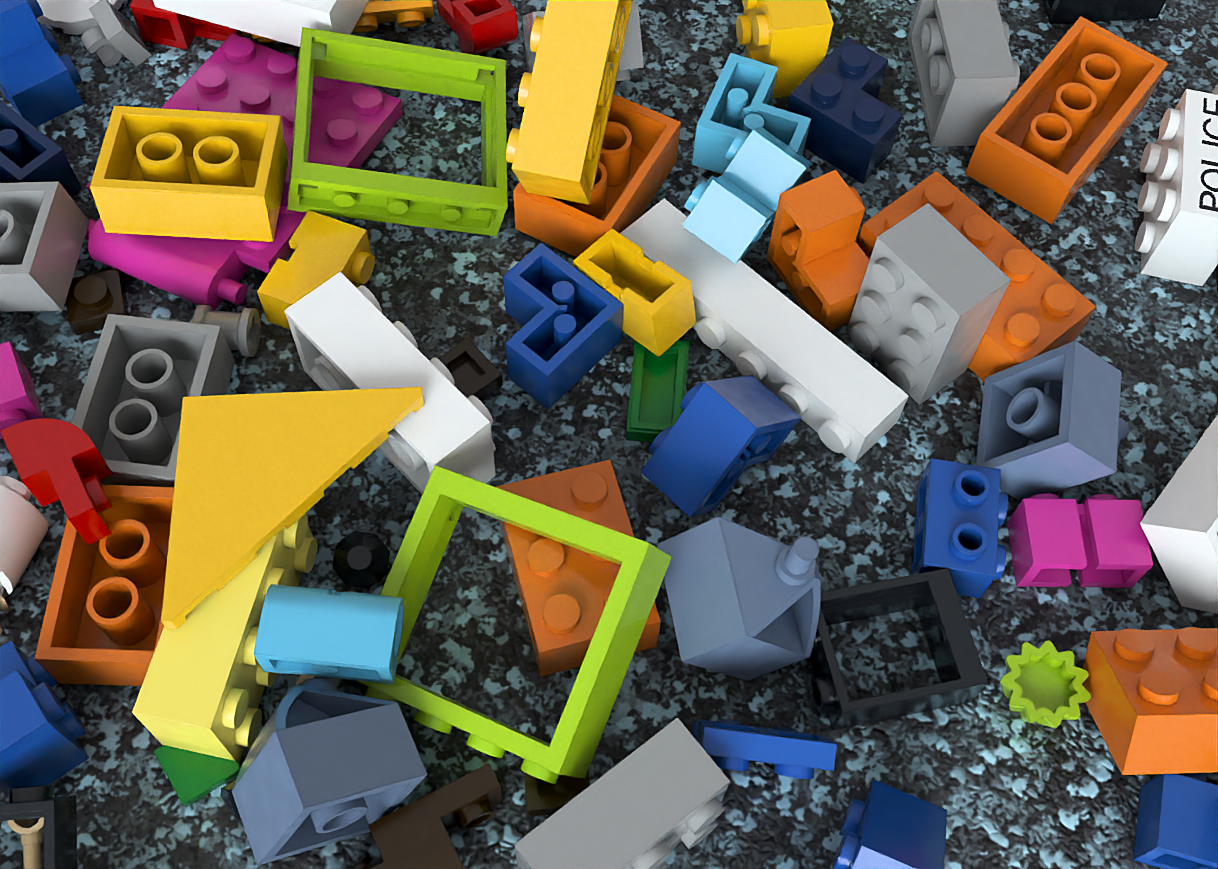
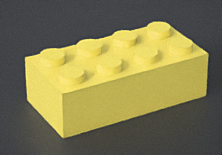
[132,513,318,764]

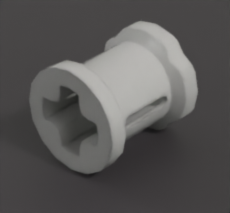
[192,305,261,357]

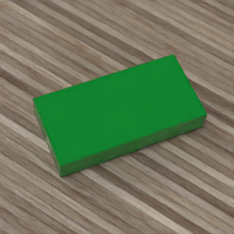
[626,340,689,443]

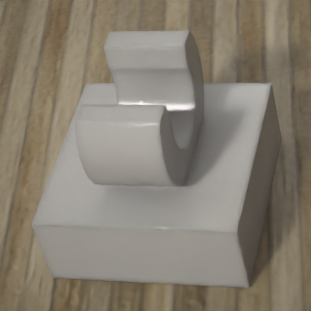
[81,0,152,67]

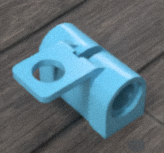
[253,584,404,685]

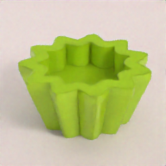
[1000,640,1091,728]

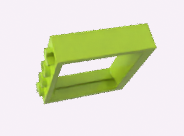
[287,27,508,236]
[356,465,672,784]

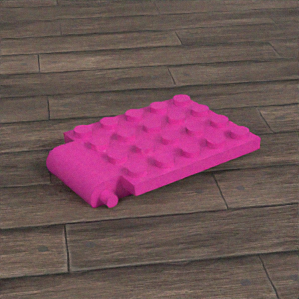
[84,33,402,311]

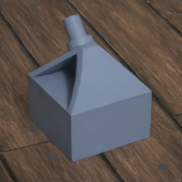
[976,340,1129,502]
[657,516,821,681]
[232,676,427,866]

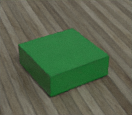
[153,745,241,807]

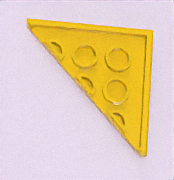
[161,387,424,630]

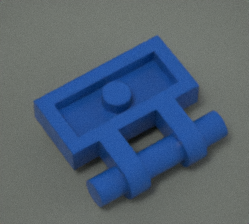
[692,719,837,779]

